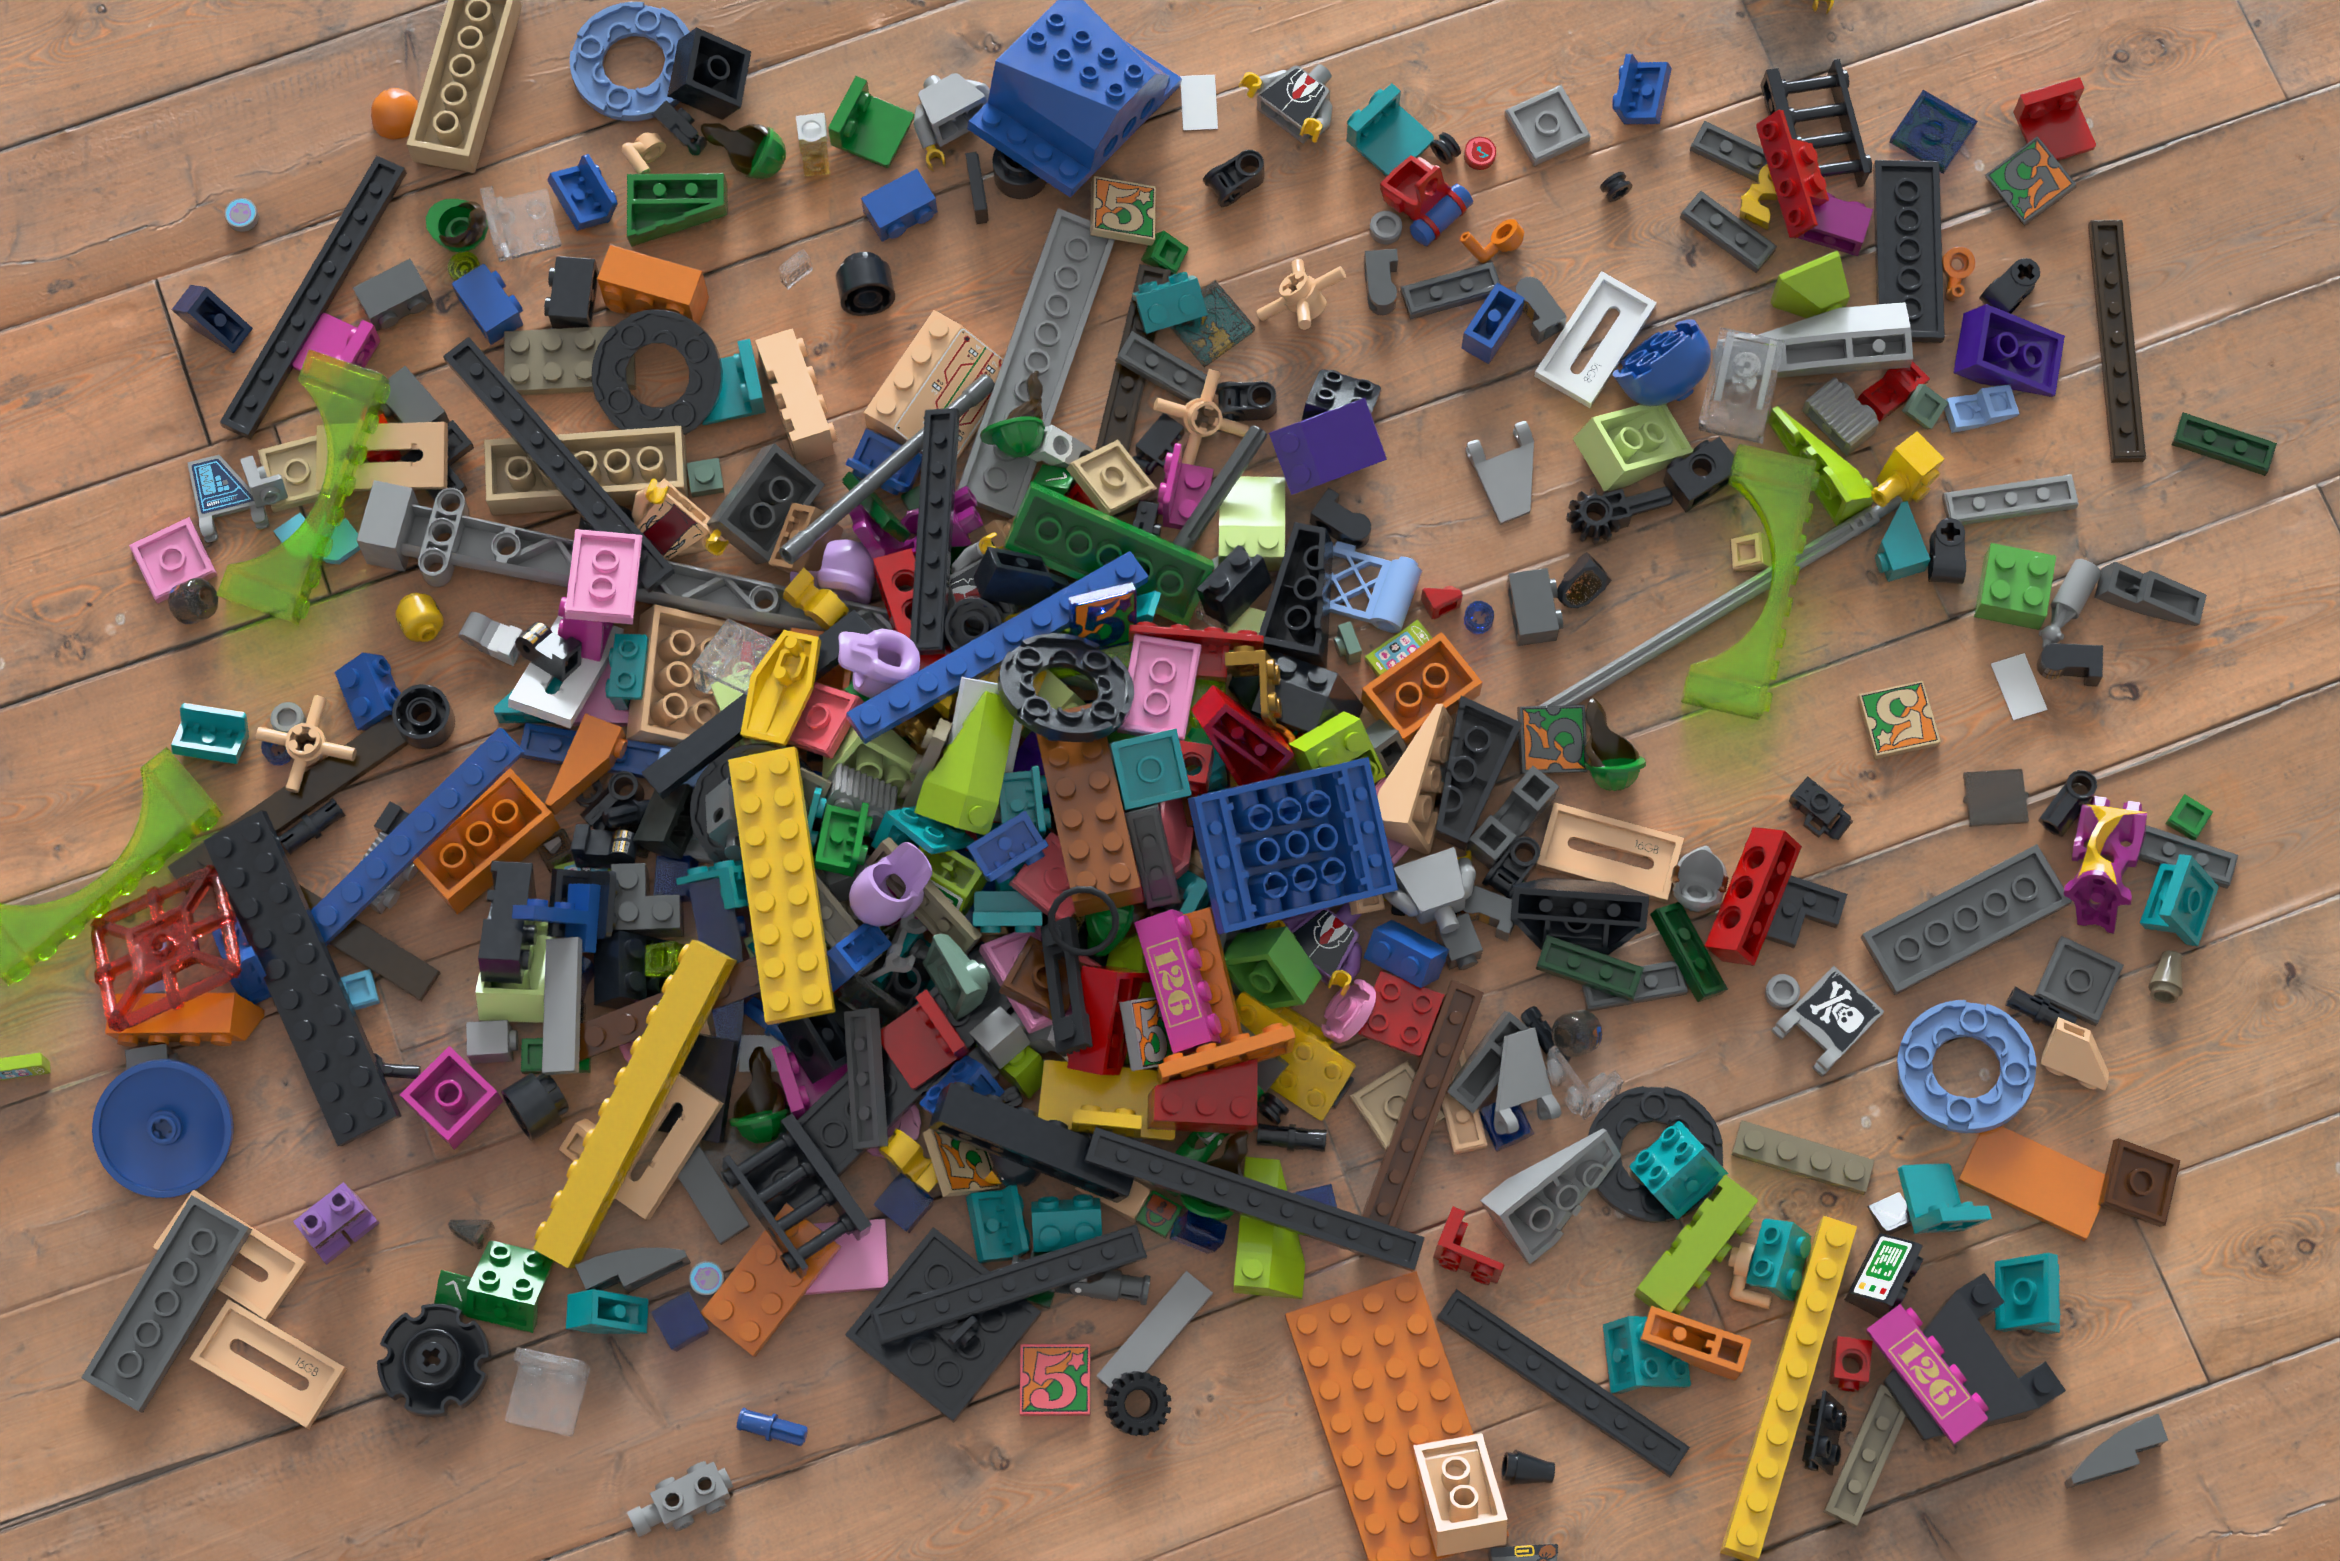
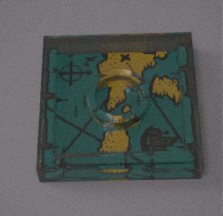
[1170,280,1255,368]

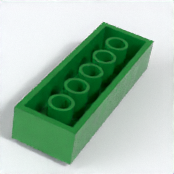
[1004,481,1214,626]

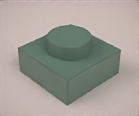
[1902,384,1948,429]
[686,458,724,498]
[1334,621,1362,666]

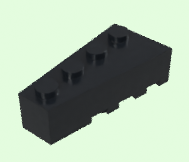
[1259,522,1333,669]
[1434,696,1522,851]

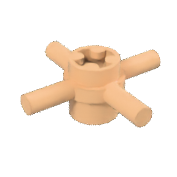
[1257,259,1346,330]
[1153,369,1249,465]
[256,695,357,793]

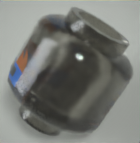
[168,578,218,625]
[1551,1010,1602,1057]

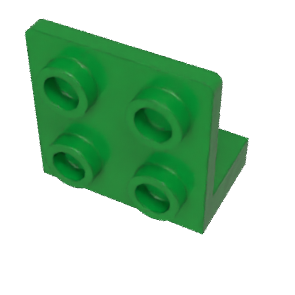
[828,76,914,168]
[466,1240,555,1333]

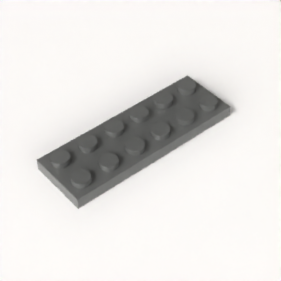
[1861,844,2072,995]
[81,1195,253,1413]

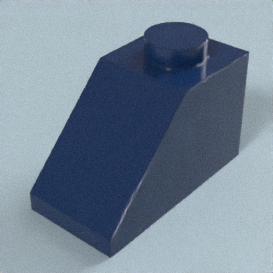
[171,285,253,353]

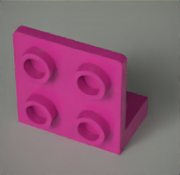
[292,313,381,391]
[1157,443,1214,530]
[771,1045,848,1120]

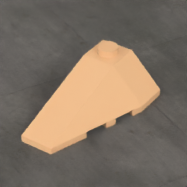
[1377,704,1453,854]

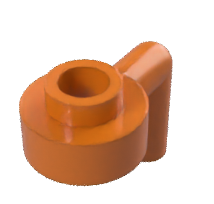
[1460,219,1525,263]
[1942,247,1975,301]

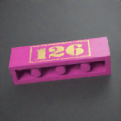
[1134,909,1222,1055]
[1866,1304,1989,1446]

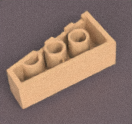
[755,329,838,465]

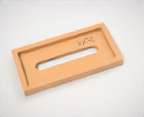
[316,422,448,492]
[1536,802,1684,903]
[615,1073,723,1220]
[153,1190,308,1322]
[190,1299,347,1429]

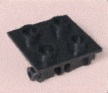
[1802,1390,1847,1476]

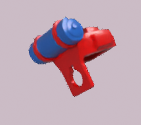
[1380,155,1473,246]

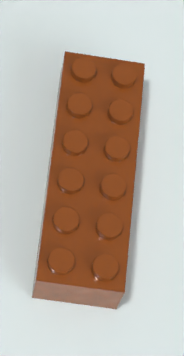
[1036,704,1144,917]

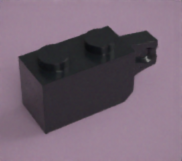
[973,547,1069,608]

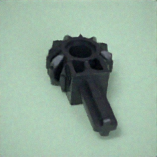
[1566,486,1673,545]

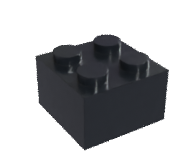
[667,27,751,120]

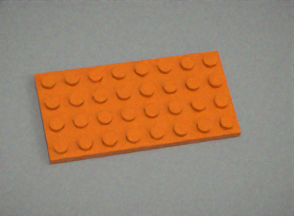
[1285,1271,1509,1561]

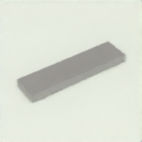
[1942,474,2079,525]
[542,937,582,1075]
[1096,1271,1213,1388]

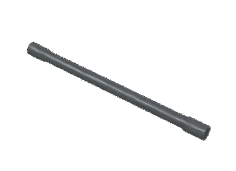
[779,374,995,564]

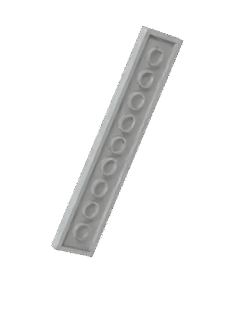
[957,208,1115,519]

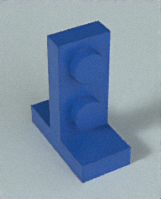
[512,884,601,953]
[210,916,272,1004]
[827,923,892,992]

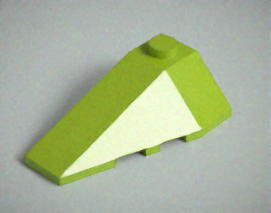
[1768,406,1874,526]
[914,691,1015,835]

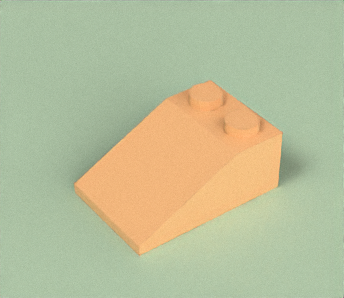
[1413,1434,1507,1557]

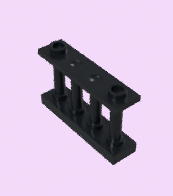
[1760,59,1872,187]
[721,1113,872,1279]

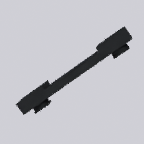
[1040,916,1093,1057]

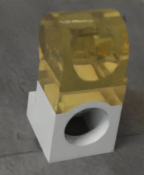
[796,113,830,177]

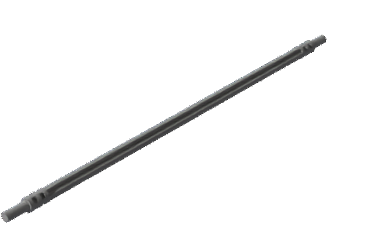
[1440,496,1903,782]

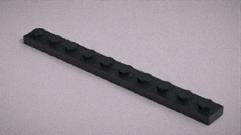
[220,155,407,440]
[443,337,675,593]
[1084,1127,1425,1272]

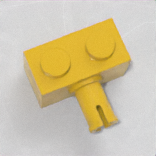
[1871,431,1944,507]

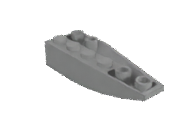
[1712,302,1913,383]

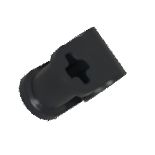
[1203,150,1264,207]
[1979,258,2040,314]
[1215,381,1277,422]
[1928,518,1966,584]
[1482,837,1540,899]
[875,958,931,1018]

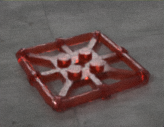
[90,864,242,1032]

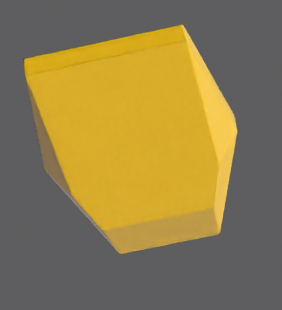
[740,630,821,746]

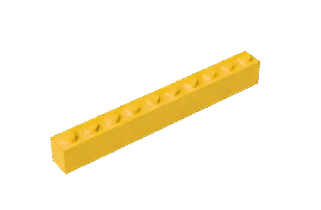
[533,940,737,1268]
[1720,1216,1857,1561]

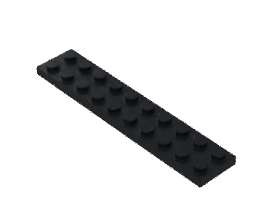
[203,810,401,1146]
[745,941,1013,1218]

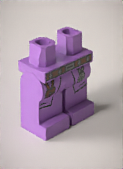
[293,1182,379,1265]

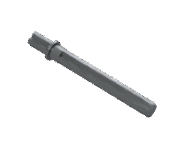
[1169,425,1267,551]

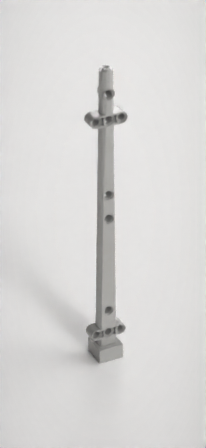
[356,480,1129,690]

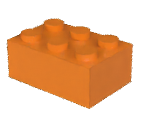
[597,245,709,325]
[1361,632,1483,747]

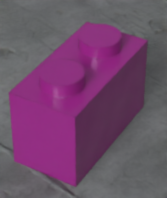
[1797,193,1873,256]

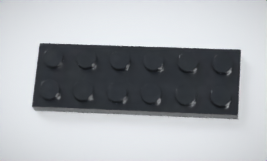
[1873,160,1945,343]

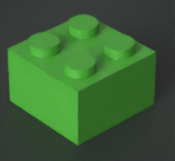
[1974,543,2056,630]
[1224,926,1322,1009]

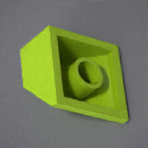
[1770,251,1850,319]

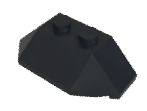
[1228,651,1364,734]
[1510,878,1649,955]

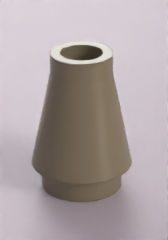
[2148,950,2183,1004]

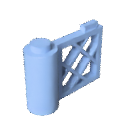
[1330,541,1422,633]

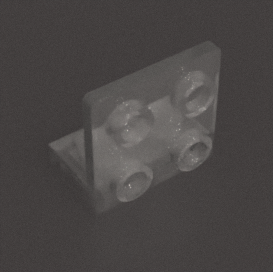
[480,186,562,262]
[692,618,776,695]
[1545,1046,1624,1120]
[505,1347,590,1436]

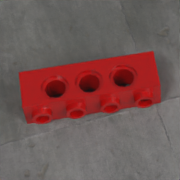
[873,548,952,671]
[1705,827,1802,966]

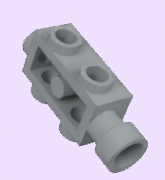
[627,1461,733,1537]

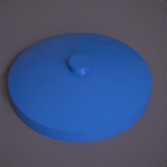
[92,1059,234,1198]

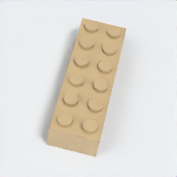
[407,0,522,173]
[484,426,688,515]

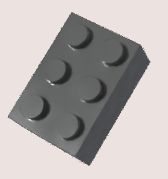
[707,443,825,565]

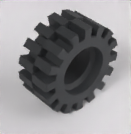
[1104,1371,1171,1436]

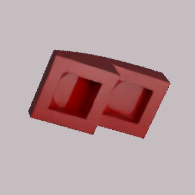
[1857,362,1930,422]

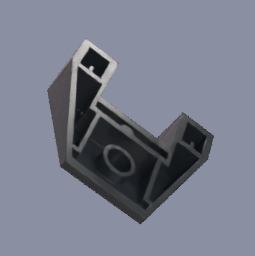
[1883,1273,2066,1441]

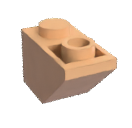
[2041,1017,2109,1090]

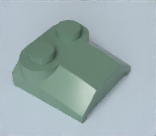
[922,934,990,1020]

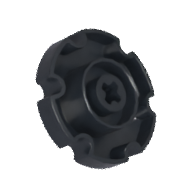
[377,1304,491,1418]

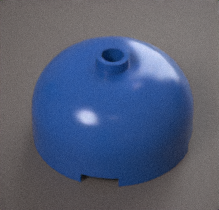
[1613,319,1711,406]

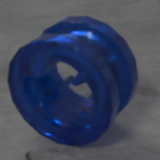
[1464,601,1494,634]
[261,741,292,766]

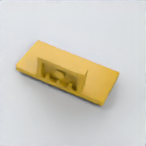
[1235,992,1356,1121]
[1038,1060,1176,1141]

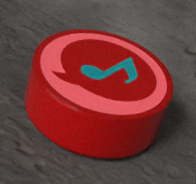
[1464,136,1497,170]

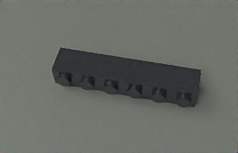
[929,1082,1134,1203]

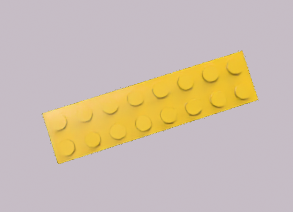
[728,746,836,1025]

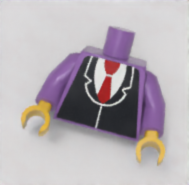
[1263,903,1362,996]

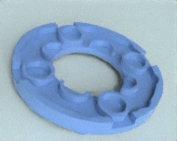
[570,2,690,121]
[1897,1000,2037,1133]

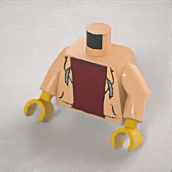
[632,478,729,559]

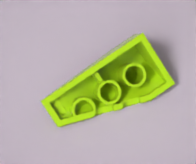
[1233,1157,1305,1299]

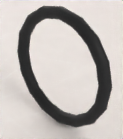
[1048,886,1119,956]

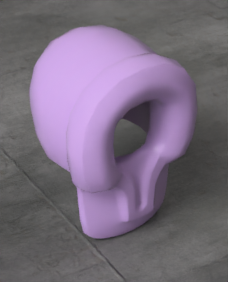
[790,540,876,605]
[838,629,920,698]
[849,842,932,927]

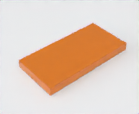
[1957,1126,2105,1241]

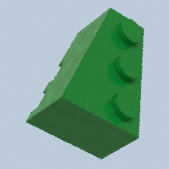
[627,173,728,247]

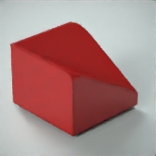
[1421,586,1463,619]

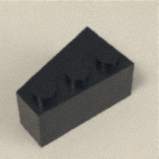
[478,861,537,984]

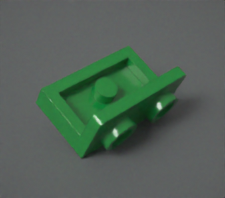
[814,802,873,877]

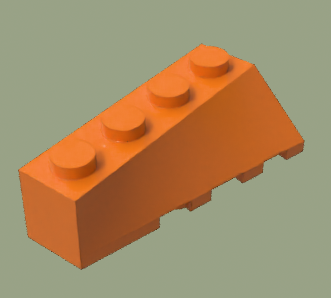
[105,993,265,1047]

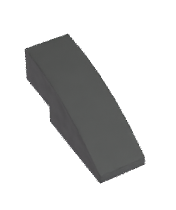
[2094,562,2207,626]
[1447,1011,1529,1114]
[575,1248,691,1293]
[2064,1413,2168,1489]

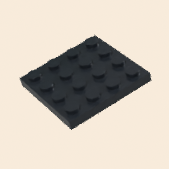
[845,1227,1041,1423]

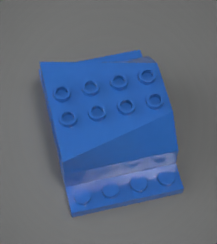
[967,0,1182,198]
[1188,757,1398,934]

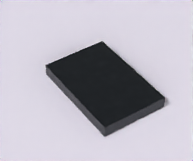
[658,1033,739,1143]

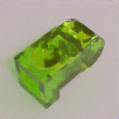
[645,941,685,978]

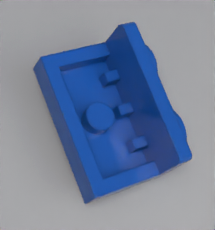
[1612,54,1672,124]
[547,154,618,231]
[845,428,922,495]
[335,653,401,731]
[966,811,1049,884]

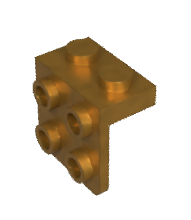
[1225,646,1282,727]

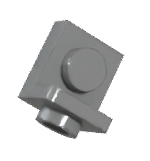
[240,455,288,508]

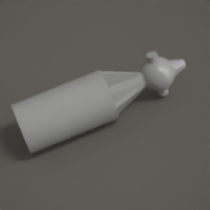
[2039,559,2102,649]

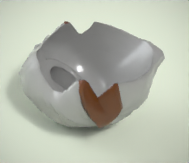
[1671,846,1729,912]

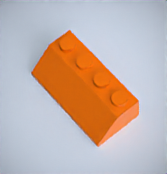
[412,768,561,915]

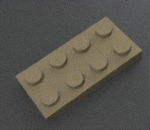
[504,326,636,395]

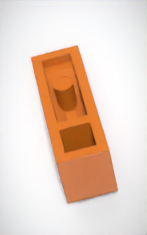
[545,713,628,815]
[1640,1306,1752,1381]

